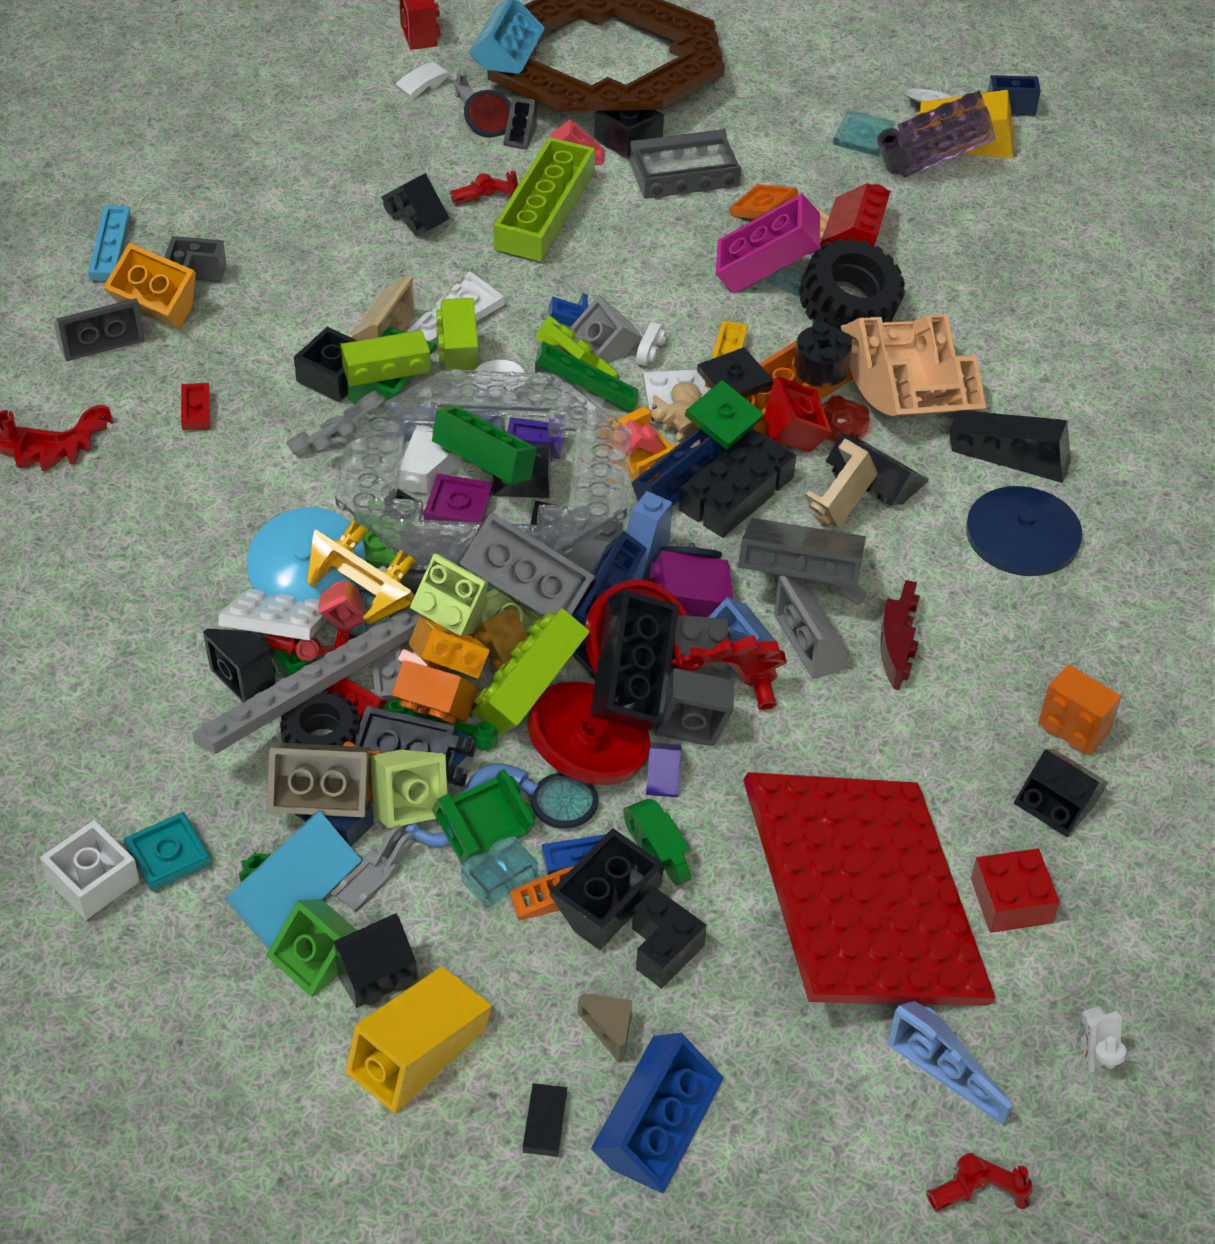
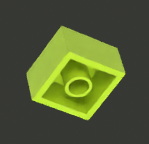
[436,297,478,372]

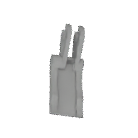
[329,825,414,912]

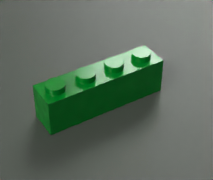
[431,406,537,485]

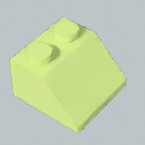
[370,750,447,828]

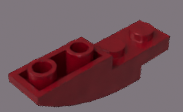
[880,580,920,690]

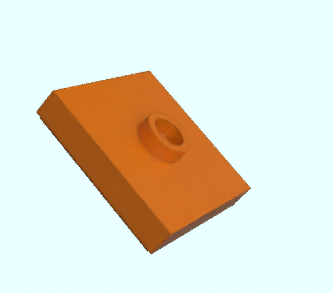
[729,184,799,219]

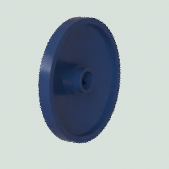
[966,486,1082,576]

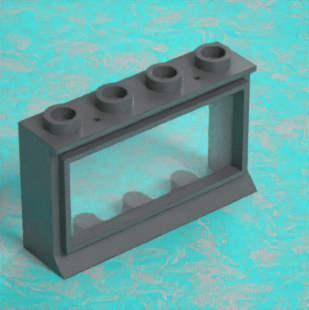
[630,129,741,199]

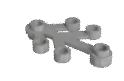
[286,390,385,456]

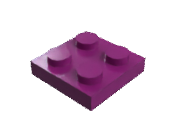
[423,473,493,530]

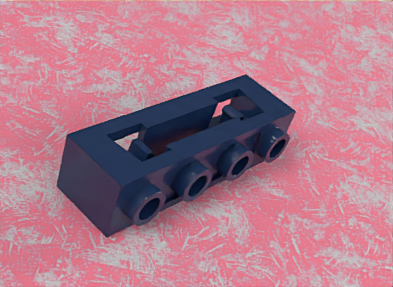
[631,428,726,506]
[571,531,647,646]

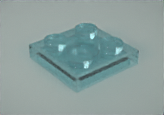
[833,110,895,157]

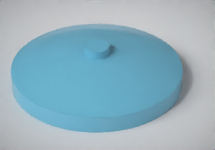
[247,507,366,601]

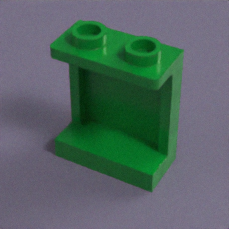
[432,769,535,866]

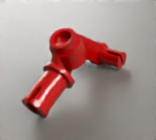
[450,171,519,206]
[264,628,350,661]
[926,1153,1033,1213]

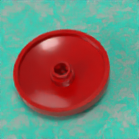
[527,681,650,785]

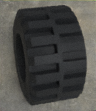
[280,690,360,746]

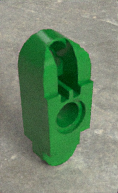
[623,799,691,885]

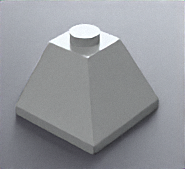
[570,295,643,362]

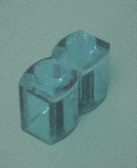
[461,836,538,908]

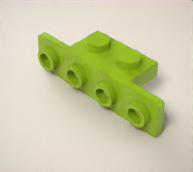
[535,316,619,378]

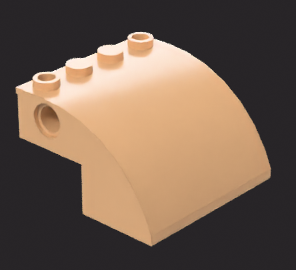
[841,314,986,416]

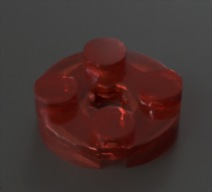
[822,395,870,443]

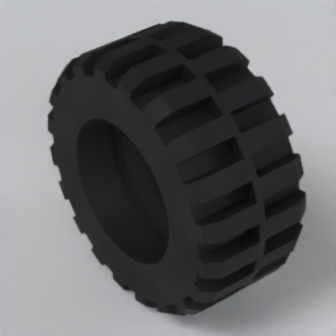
[799,238,905,330]

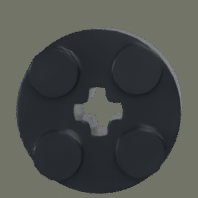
[794,321,852,387]

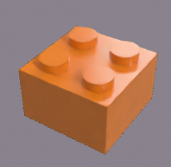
[392,659,478,725]
[1038,664,1122,756]

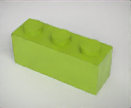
[341,330,431,387]

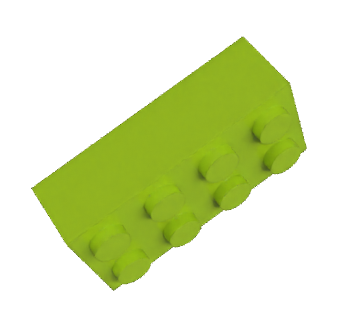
[471,607,590,735]

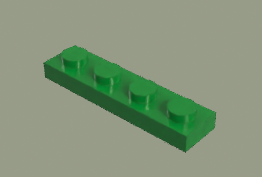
[535,341,639,412]

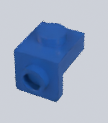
[549,293,589,327]

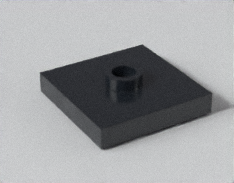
[697,347,774,398]

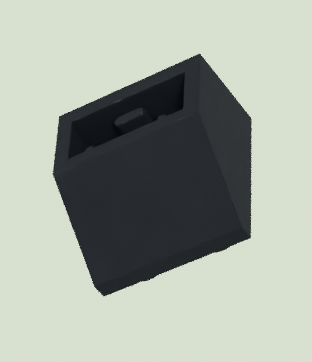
[1013,749,1108,837]

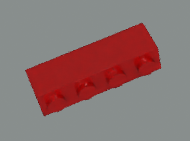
[820,183,891,247]

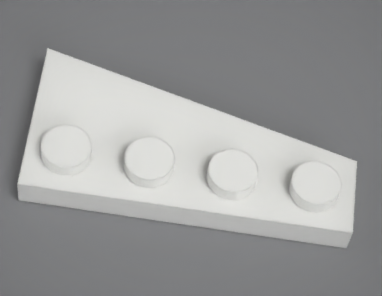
[407,271,505,345]

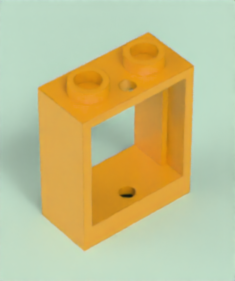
[408,616,490,678]

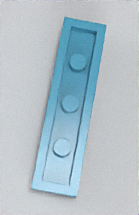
[88,206,131,281]

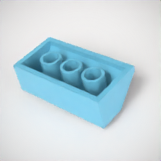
[469,0,545,74]

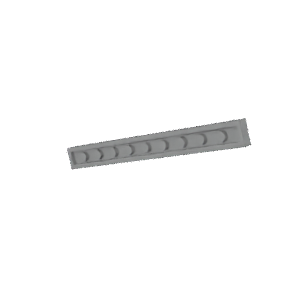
[192,606,431,754]

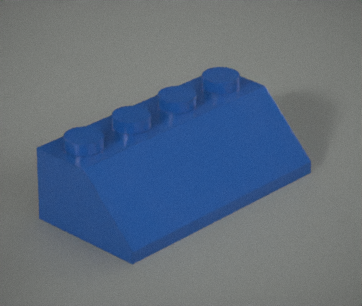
[591,1033,724,1193]

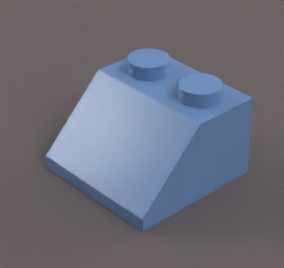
[708,597,779,678]

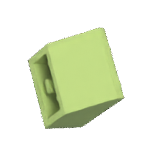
[410,553,488,636]

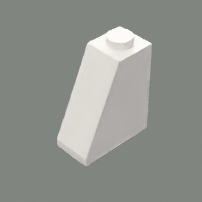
[399,423,464,494]

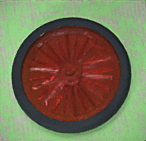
[464,90,511,137]

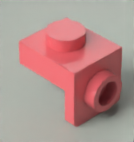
[613,419,663,458]

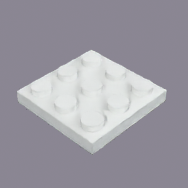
[218,589,327,640]

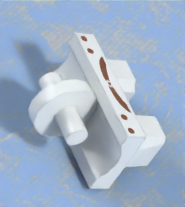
[1080,1006,1126,1074]

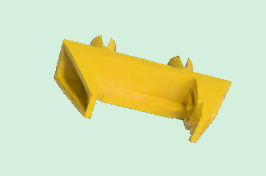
[307,520,416,625]

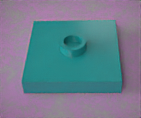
[123,812,212,892]

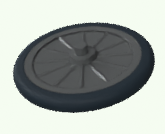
[661,543,722,559]

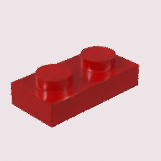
[181,383,210,430]
[325,677,387,723]

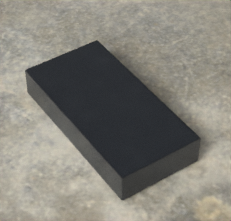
[523,1083,568,1157]

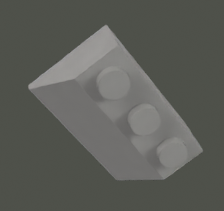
[774,575,849,679]

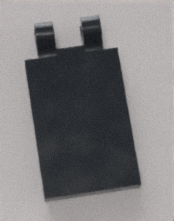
[354,706,477,787]

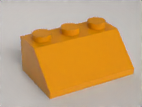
[103,243,196,329]

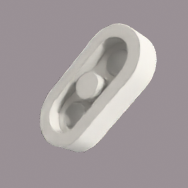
[636,322,667,367]

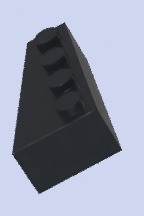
[949,410,1071,483]

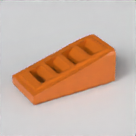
[510,867,573,921]

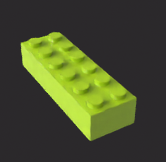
[493,137,595,262]

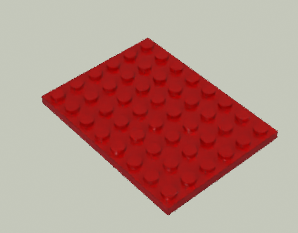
[743,772,995,1005]

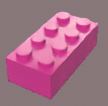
[716,193,820,293]

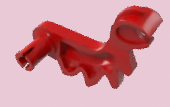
[0,405,113,471]
[672,635,787,710]

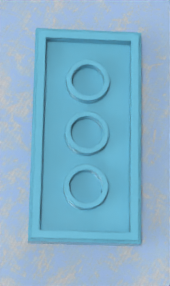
[224,811,362,949]

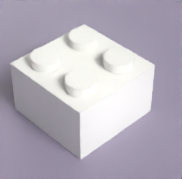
[39,820,140,920]

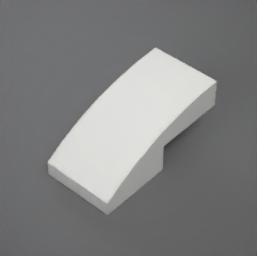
[395,61,450,100]

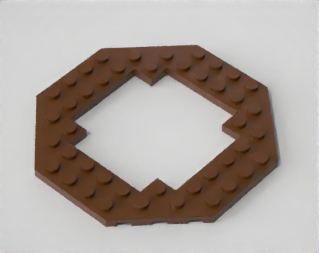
[487,0,725,111]

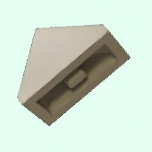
[578,993,632,1063]

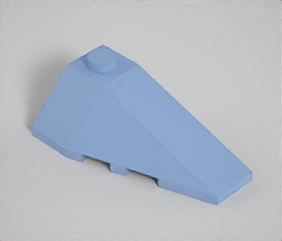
[887,1001,1013,1125]

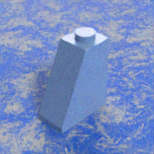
[626,491,672,580]

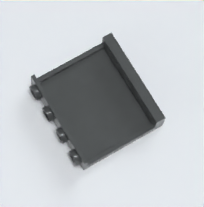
[738,518,866,587]

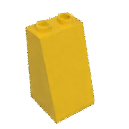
[915,90,1014,158]
[345,966,492,1114]

